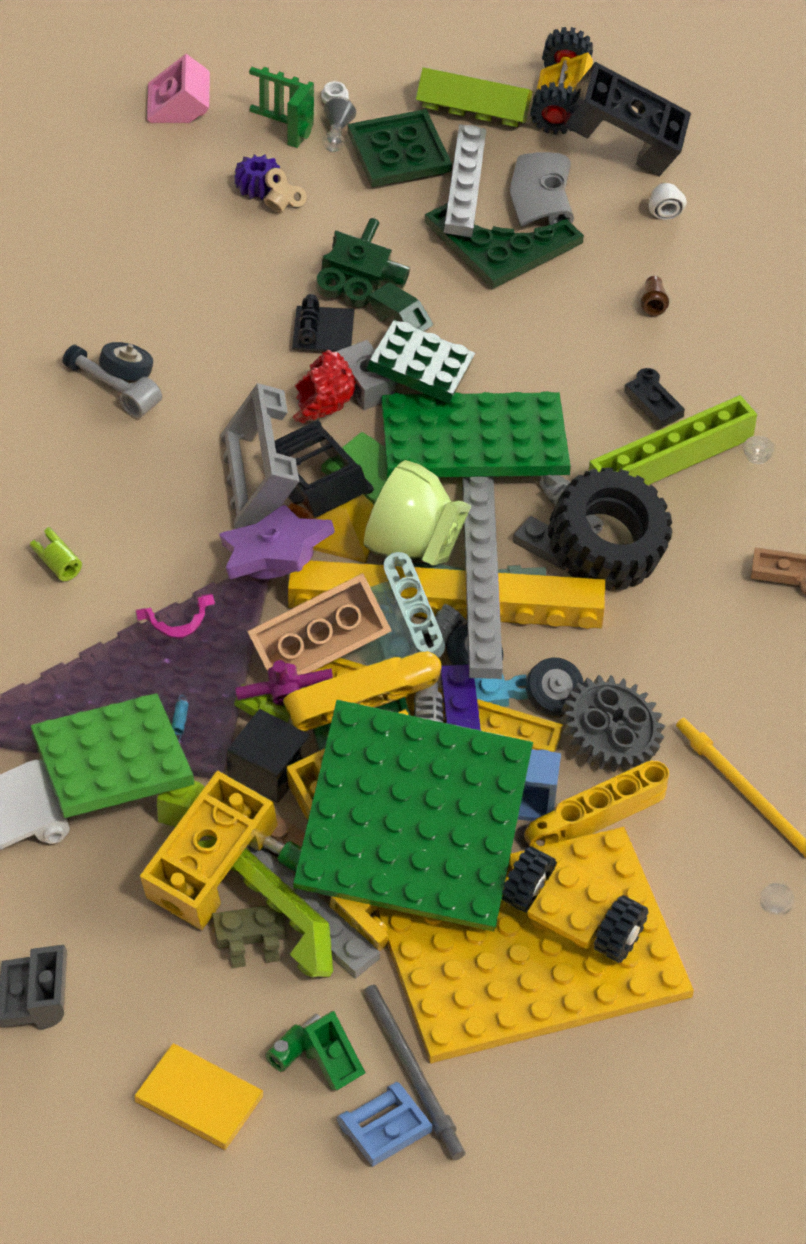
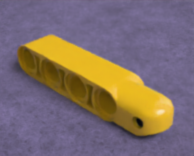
[283,651,442,731]
[524,760,669,848]

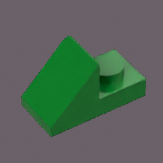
[303,1011,366,1091]

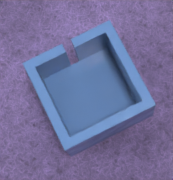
[518,749,561,821]

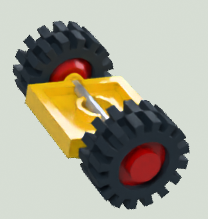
[530,27,593,135]

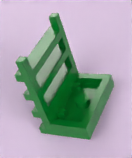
[249,67,314,148]

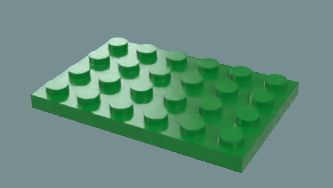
[381,391,571,478]

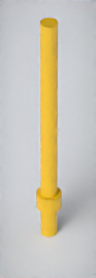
[676,718,806,858]

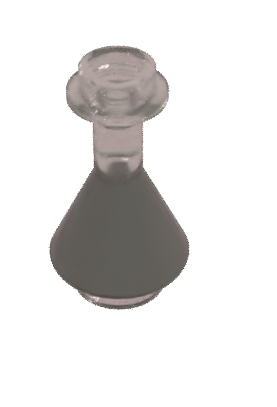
[323,97,356,152]

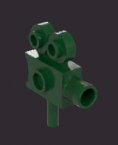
[316,218,410,307]

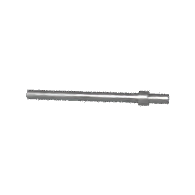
[364,985,466,1160]

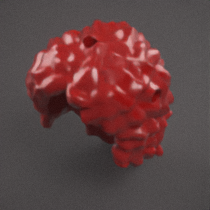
[293,350,356,424]

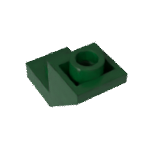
[366,282,434,331]

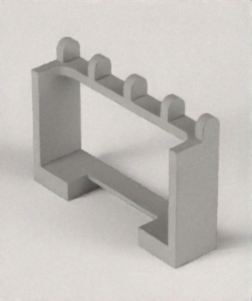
[220,383,299,529]

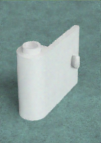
[0,760,70,850]

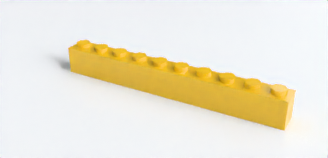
[288,560,605,629]

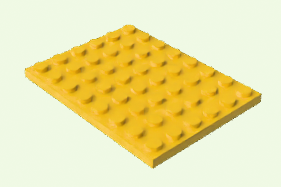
[375,827,694,1064]

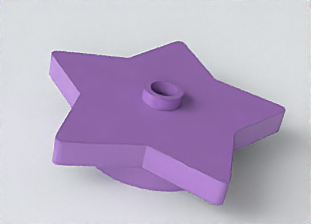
[219,505,335,579]

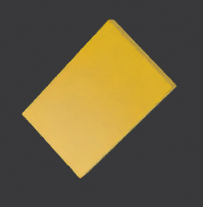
[135,1043,263,1150]

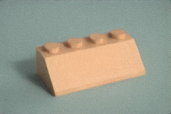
[247,573,392,675]

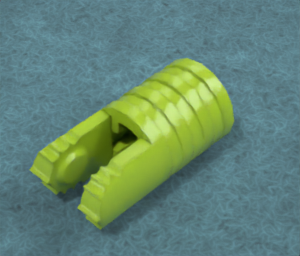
[29,527,82,581]

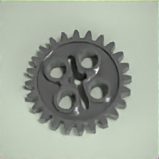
[560,675,665,772]

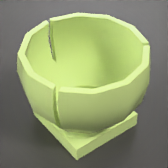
[363,460,471,565]

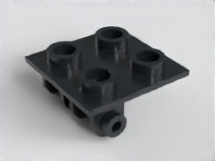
[292,294,355,352]

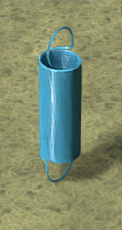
[172,695,189,741]

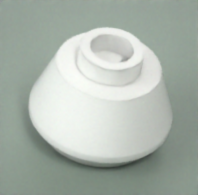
[648,183,687,220]

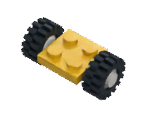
[502,846,649,963]

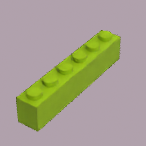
[588,395,757,485]

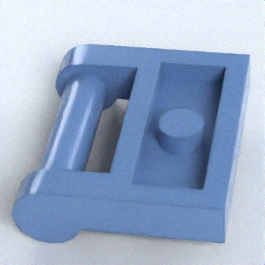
[337,1082,432,1167]

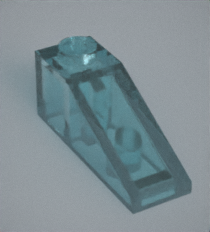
[370,581,418,661]

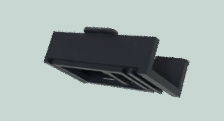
[274,420,374,518]

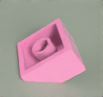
[147,54,210,123]

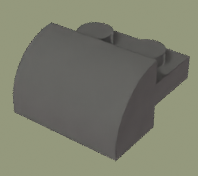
[0,944,68,1030]

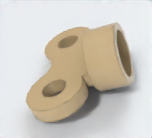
[264,168,307,213]

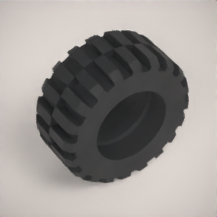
[548,468,673,591]

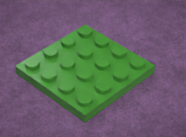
[31,693,194,818]

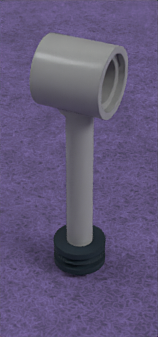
[63,344,162,418]

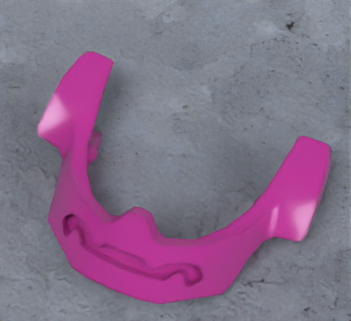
[135,593,215,639]

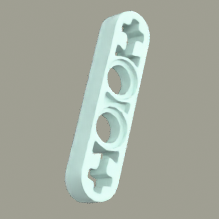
[383,552,445,657]

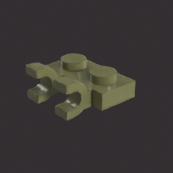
[212,905,286,968]

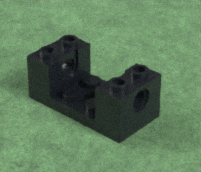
[564,62,691,177]

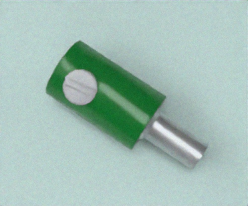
[263,836,302,872]
[265,1014,320,1072]

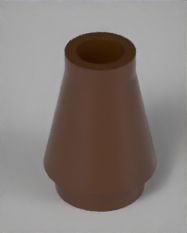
[640,276,669,316]

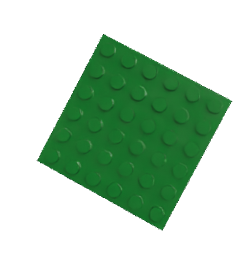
[293,700,533,932]

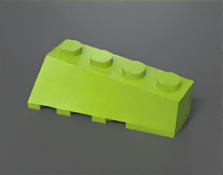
[416,67,533,127]

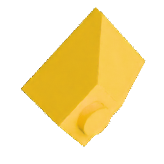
[313,494,374,563]

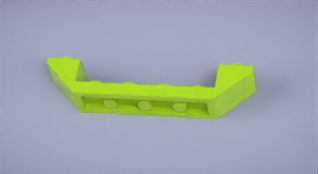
[198,839,333,978]

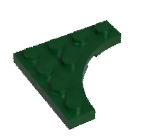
[424,203,584,289]

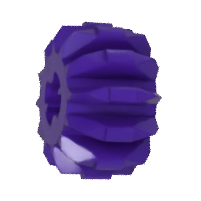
[234,154,280,200]

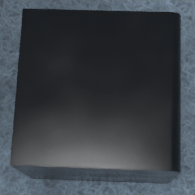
[227,709,310,803]

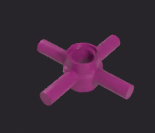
[235,660,333,705]

